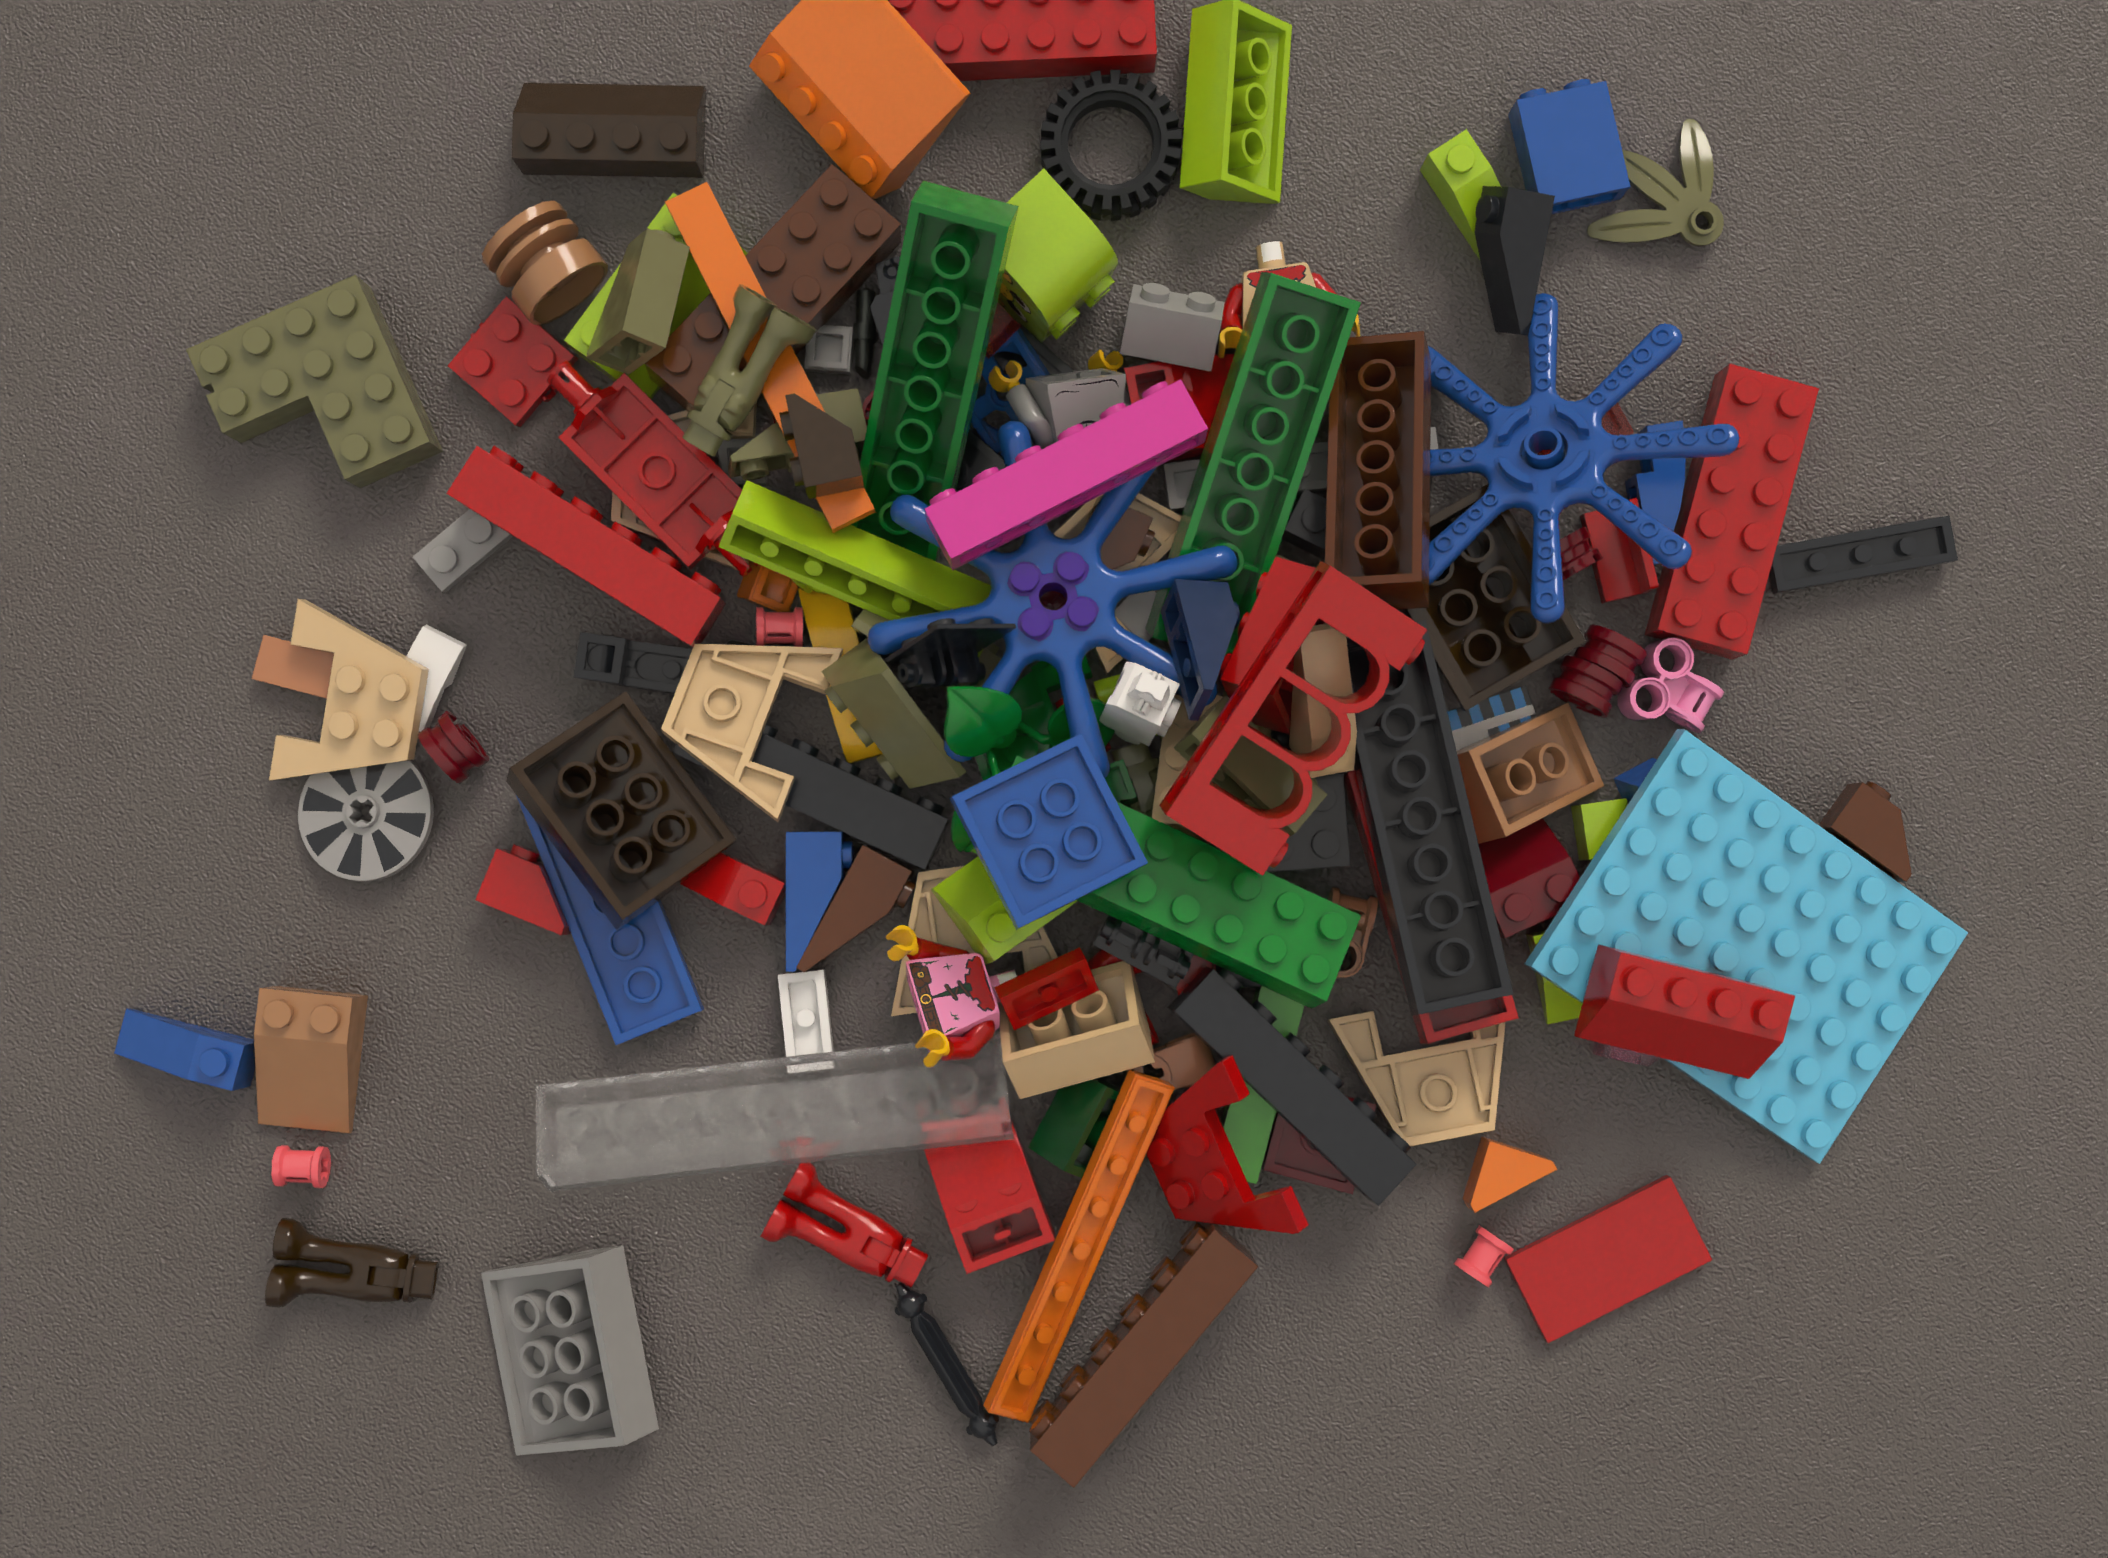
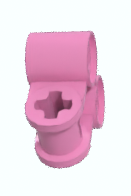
[1617,638,1724,733]

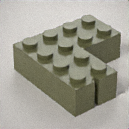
[186,274,443,488]

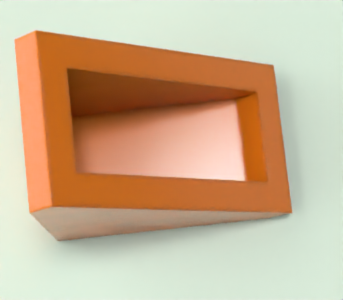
[1462,1136,1557,1213]

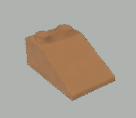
[1457,703,1604,844]
[254,986,368,1133]

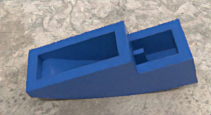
[1625,420,1686,566]

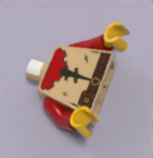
[1218,241,1360,358]

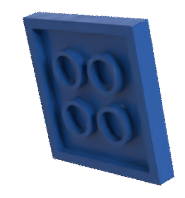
[950,733,1148,930]

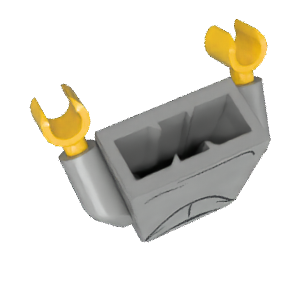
[988,349,1131,449]

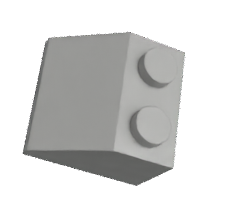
[1120,283,1225,371]

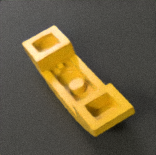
[798,588,883,764]

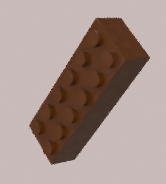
[645,164,901,412]
[1325,331,1431,610]
[1029,1221,1258,1488]

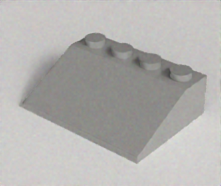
[481,1245,659,1456]

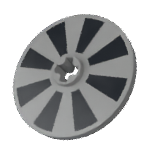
[298,760,434,882]

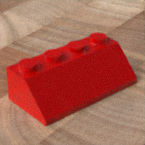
[1574,944,1795,1079]

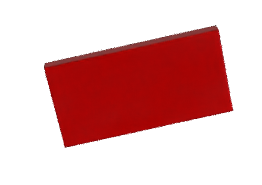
[1503,1175,1712,1343]

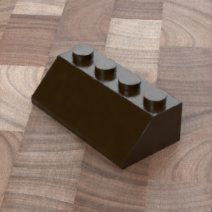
[512,83,706,178]

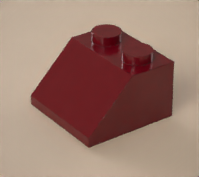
[1478,818,1580,938]

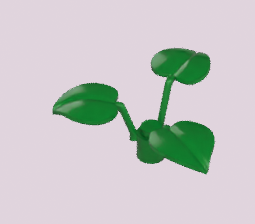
[944,686,1115,852]

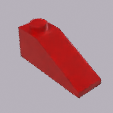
[681,852,786,926]

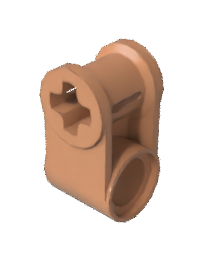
[1328,887,1378,978]
[1126,1033,1216,1090]

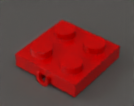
[448,296,579,428]

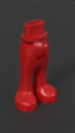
[760,1158,928,1288]

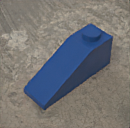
[786,832,854,972]
[114,1008,255,1091]

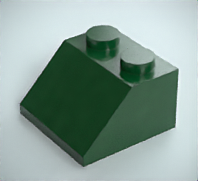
[1028,1078,1120,1178]

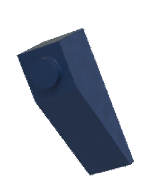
[1161,579,1240,721]

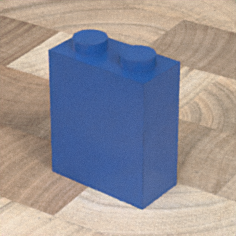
[1508,79,1631,214]

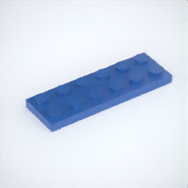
[516,795,704,1045]

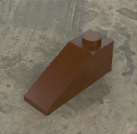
[796,845,916,972]

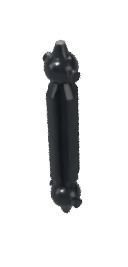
[895,1283,999,1446]

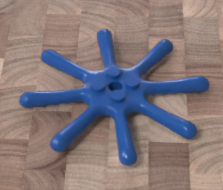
[1428,293,1740,624]

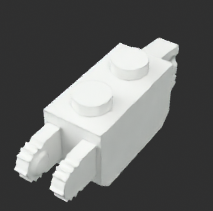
[1099,661,1182,746]

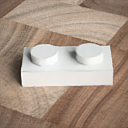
[778,969,835,1067]

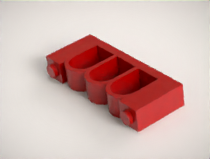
[1159,561,1427,876]

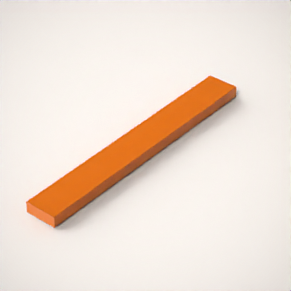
[665,182,875,533]
[983,1069,1175,1423]

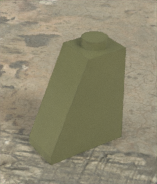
[586,228,690,375]

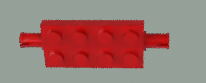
[547,361,759,577]

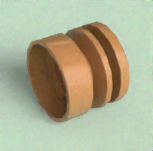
[482,200,608,325]

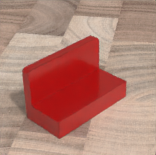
[1580,498,1659,604]
[994,947,1099,1031]

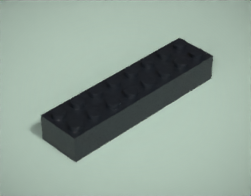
[1346,620,1513,1016]

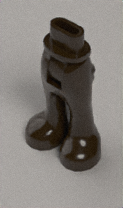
[265,1218,439,1308]

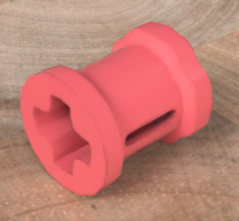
[756,607,803,647]
[271,1145,331,1188]
[1454,1225,1514,1288]

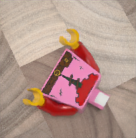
[886,925,1017,1068]

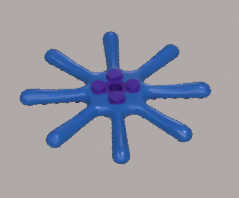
[867,421,1238,778]

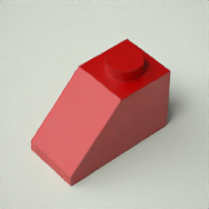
[475,844,571,935]

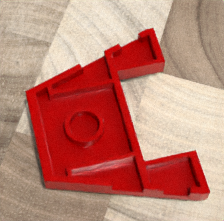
[1146,1055,1309,1234]

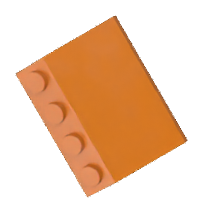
[749,0,971,200]

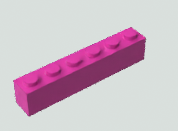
[924,379,1208,570]

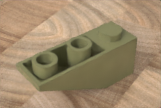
[728,388,867,480]

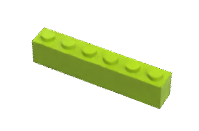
[719,480,991,657]

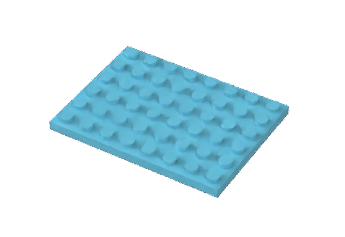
[1524,729,1968,1164]

